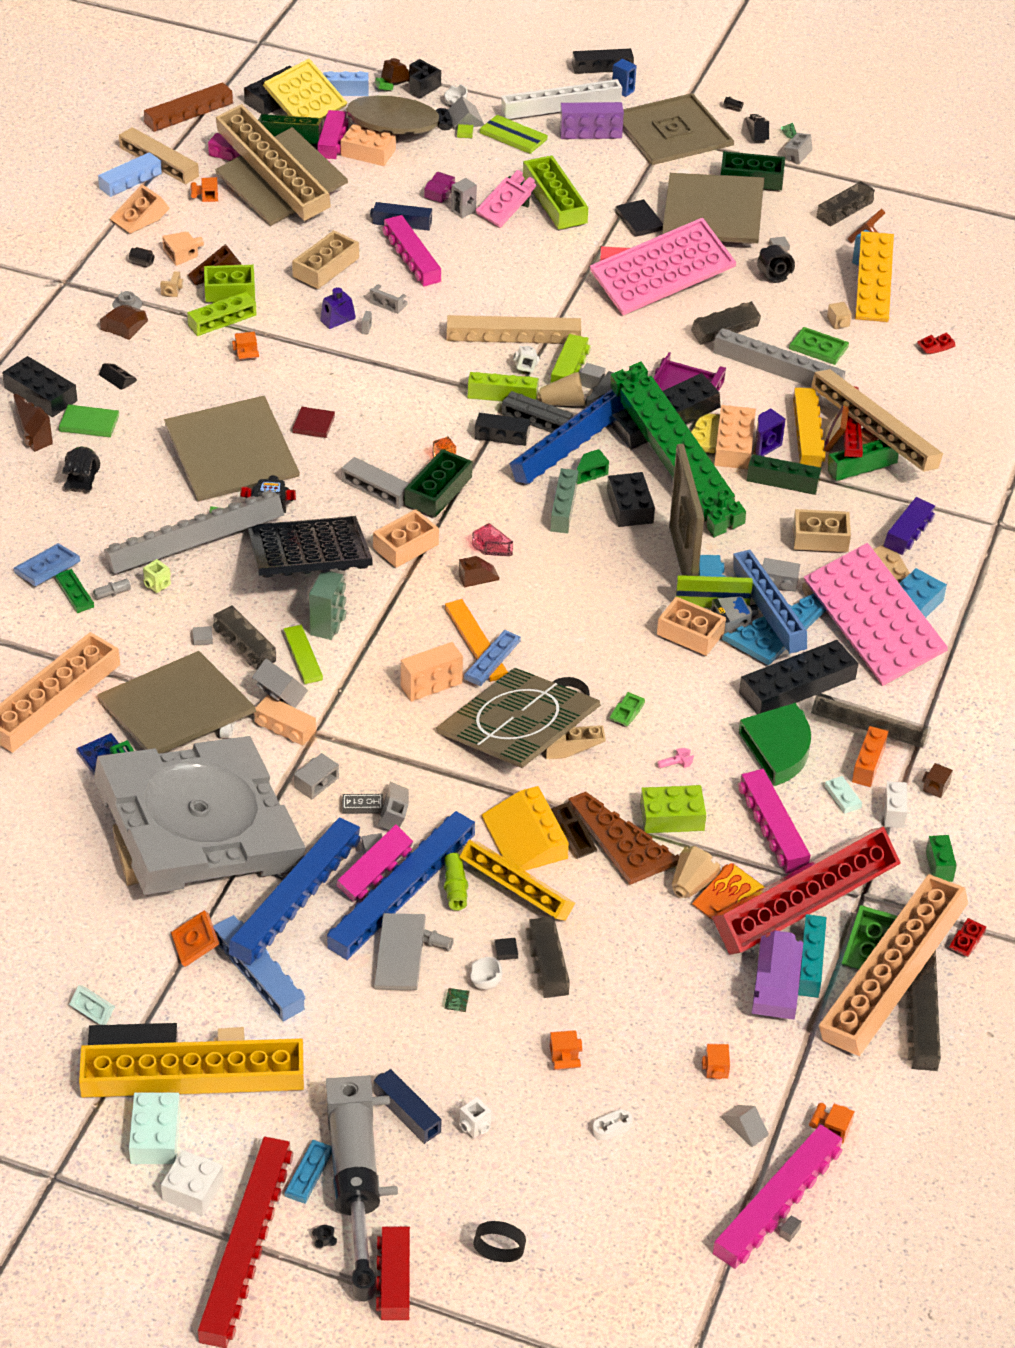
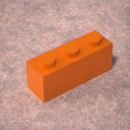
[852,726,888,787]

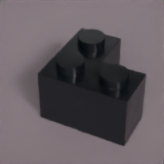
[409,59,442,98]

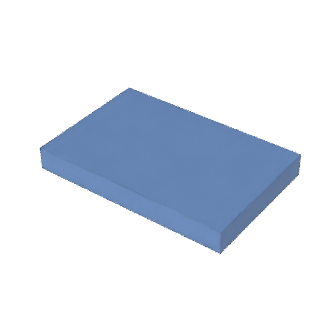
[13,543,81,586]

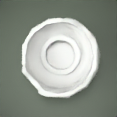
[444,84,468,106]
[470,957,503,990]

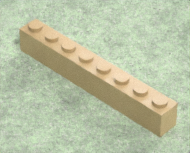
[447,315,582,344]

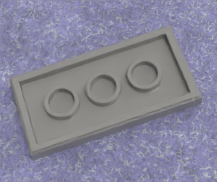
[374,913,426,990]

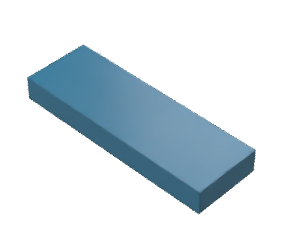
[285,1140,332,1204]

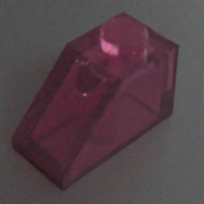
[472,523,513,557]

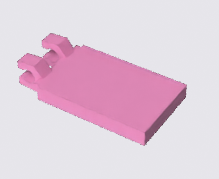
[476,170,536,228]

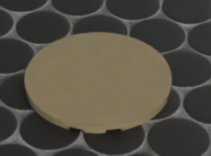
[347,95,439,134]

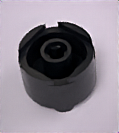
[757,245,795,283]

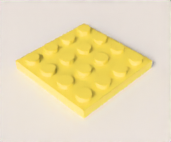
[263,59,347,119]

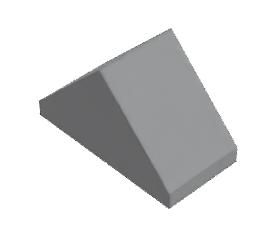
[722,1105,769,1147]

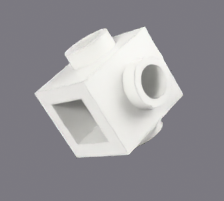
[513,346,539,373]
[459,1097,492,1138]

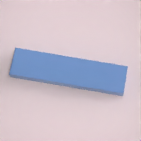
[464,630,521,687]

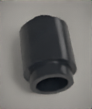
[129,247,155,266]

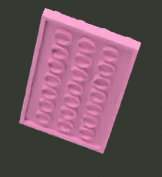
[590,217,736,315]
[804,543,948,686]

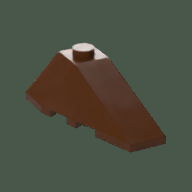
[13,394,53,452]

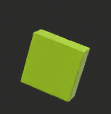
[457,124,474,138]

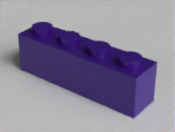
[883,497,935,555]

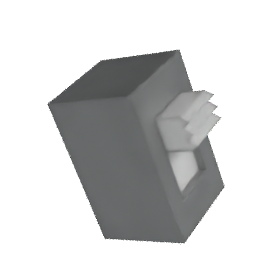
[778,1215,802,1242]

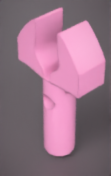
[657,748,694,768]

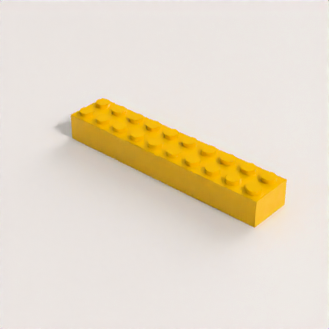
[79,1038,304,1097]

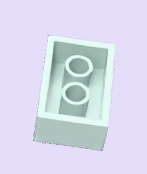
[129,1093,181,1164]

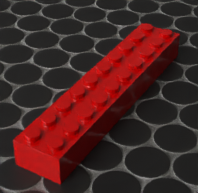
[712,826,901,955]

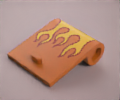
[692,863,765,920]

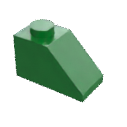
[577,449,609,484]

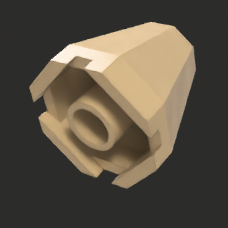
[672,846,720,898]

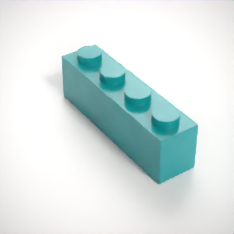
[798,914,827,998]

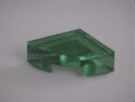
[781,123,797,139]

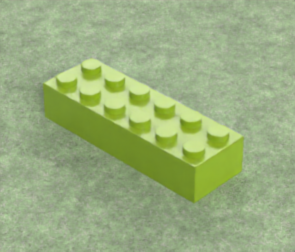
[523,155,589,229]

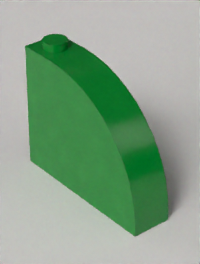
[739,703,811,786]

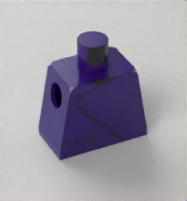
[320,287,356,329]

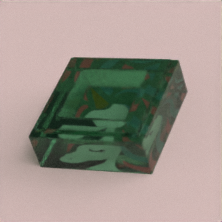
[445,988,470,1012]

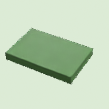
[789,327,849,365]
[59,404,119,437]

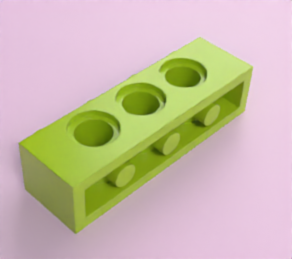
[187,292,257,336]

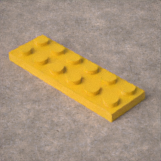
[855,231,894,322]

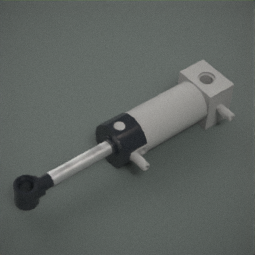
[326,1075,398,1302]

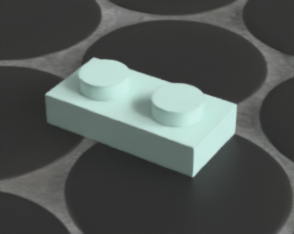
[824,776,862,814]
[69,985,115,1025]

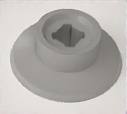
[112,291,142,309]

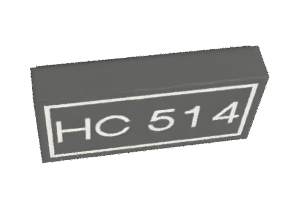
[342,794,383,814]

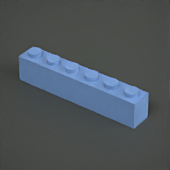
[213,915,306,1022]

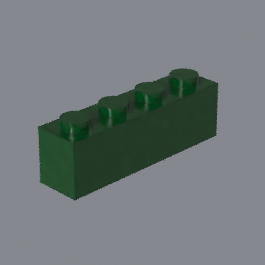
[747,454,821,495]

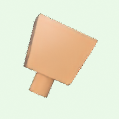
[162,232,204,266]

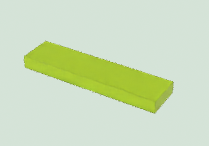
[283,624,323,684]

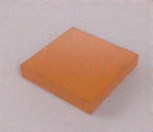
[171,910,219,967]

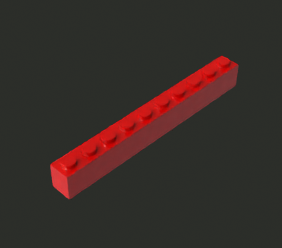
[198,1136,294,1348]

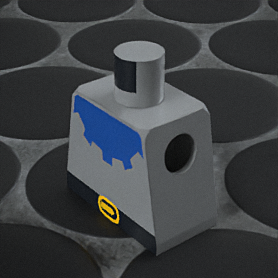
[711,597,759,634]

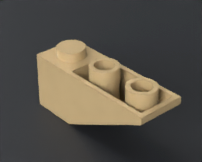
[545,725,606,759]

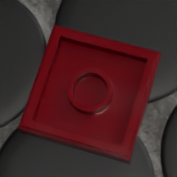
[293,406,335,438]

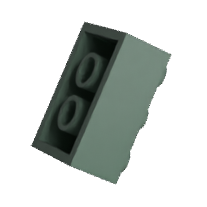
[309,571,347,640]

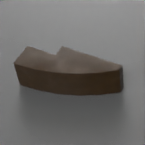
[551,802,597,858]

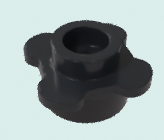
[312,1225,337,1249]

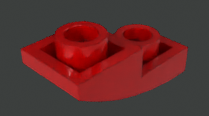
[917,332,956,354]
[949,918,987,957]

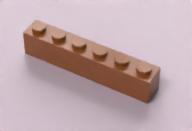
[144,82,233,132]

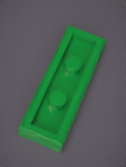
[55,569,94,613]

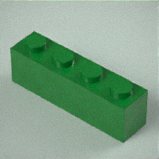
[828,440,899,481]

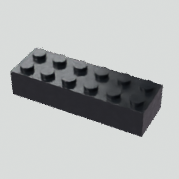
[612,373,721,450]
[739,640,859,714]

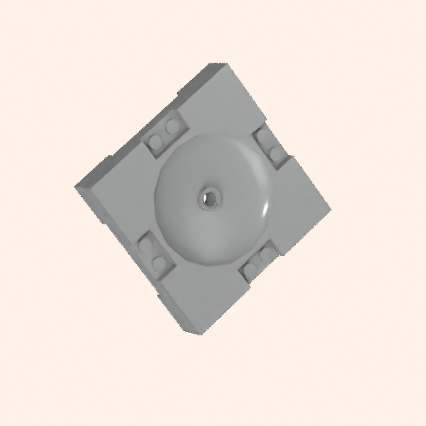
[94,736,306,895]

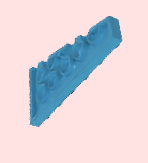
[722,593,826,666]

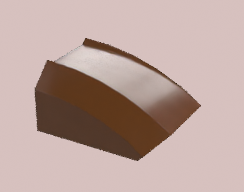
[100,305,148,340]

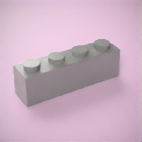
[341,457,410,509]

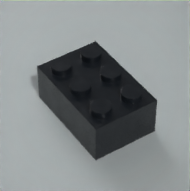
[607,472,655,527]

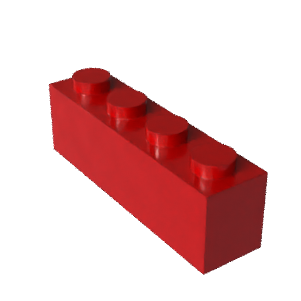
[376,1226,410,1321]

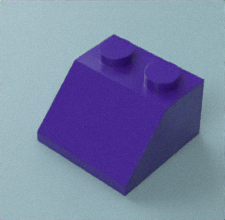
[755,408,786,456]

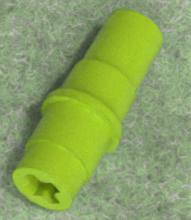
[444,853,469,911]

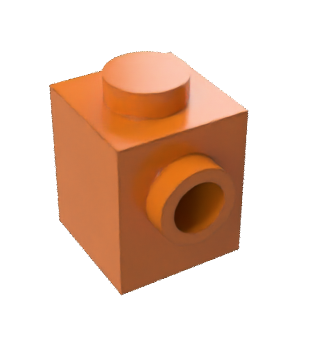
[702,1044,730,1079]

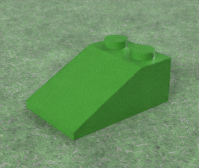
[841,905,898,969]

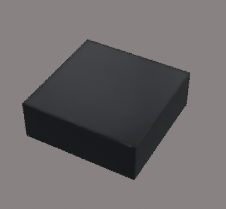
[494,938,518,960]

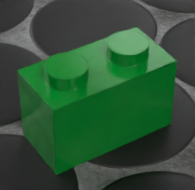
[926,835,957,882]

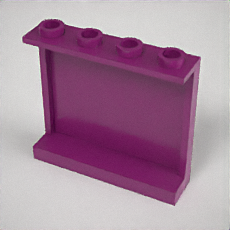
[654,352,726,419]

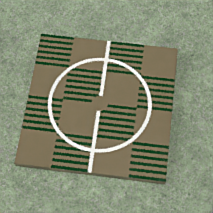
[436,668,601,768]

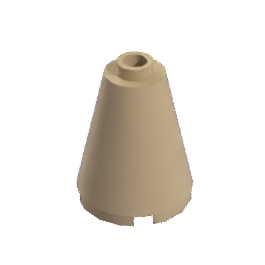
[537,372,585,406]

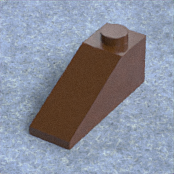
[188,244,242,285]

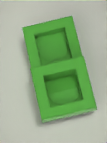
[610,692,645,726]

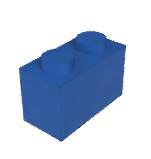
[612,59,637,97]

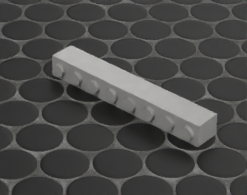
[714,328,846,387]

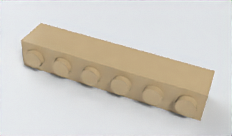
[119,127,199,185]

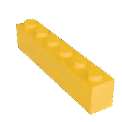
[793,388,825,468]
[459,840,575,921]

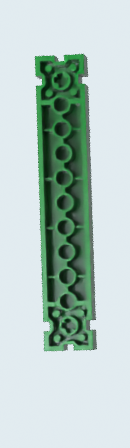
[611,361,746,538]

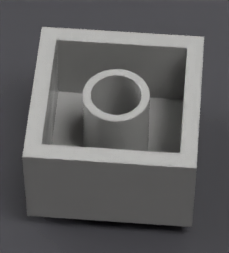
[252,659,308,708]

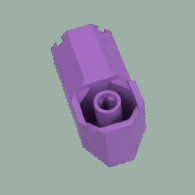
[752,930,803,1020]

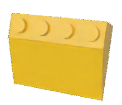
[482,786,569,871]

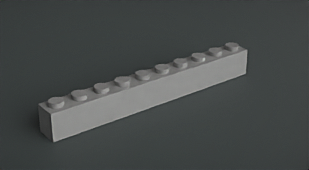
[104,491,284,574]

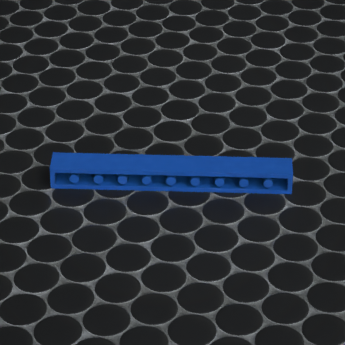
[509,389,625,484]
[327,811,475,960]
[229,817,361,965]

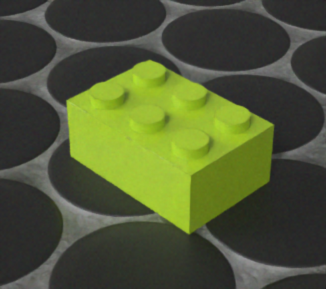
[204,264,256,303]
[640,785,706,833]

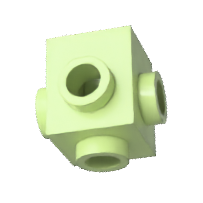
[143,559,171,593]

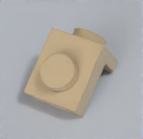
[160,271,183,297]

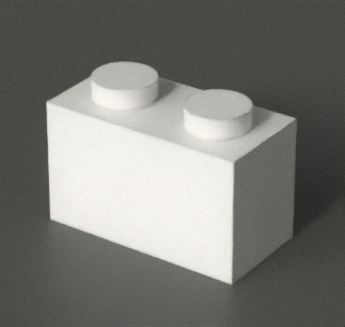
[884,781,908,828]

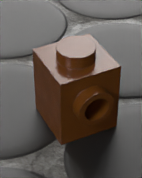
[922,763,953,798]

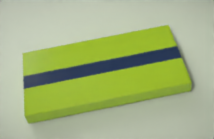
[480,115,548,154]
[676,575,753,608]

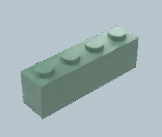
[550,468,578,534]

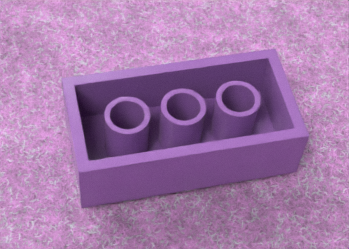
[560,102,624,139]

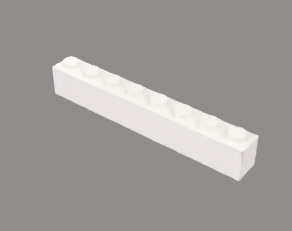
[501,79,622,119]

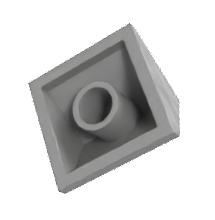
[448,96,484,130]

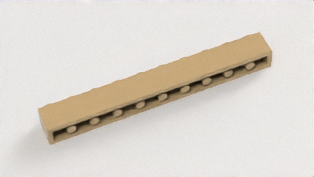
[811,369,943,472]

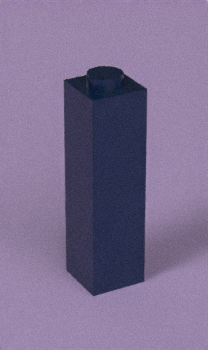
[370,202,432,231]
[373,1069,442,1144]

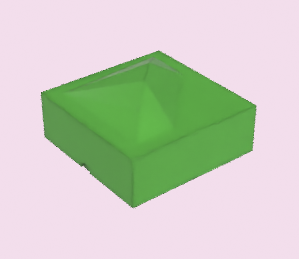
[374,77,394,90]

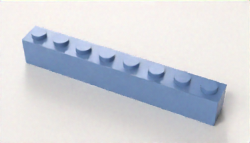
[733,549,807,654]

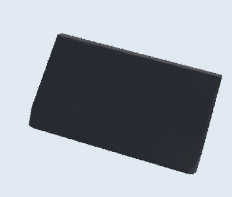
[99,363,137,390]

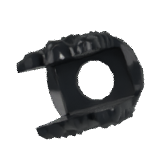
[62,446,101,493]

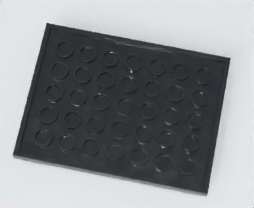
[248,516,373,577]

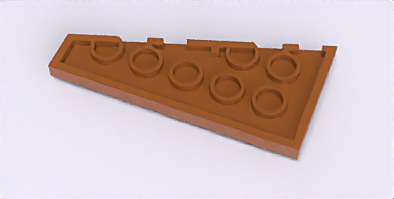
[568,791,680,885]

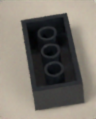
[244,65,292,114]
[2,356,78,418]

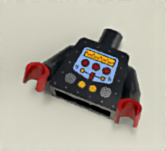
[240,475,296,513]

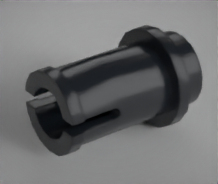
[723,96,744,111]

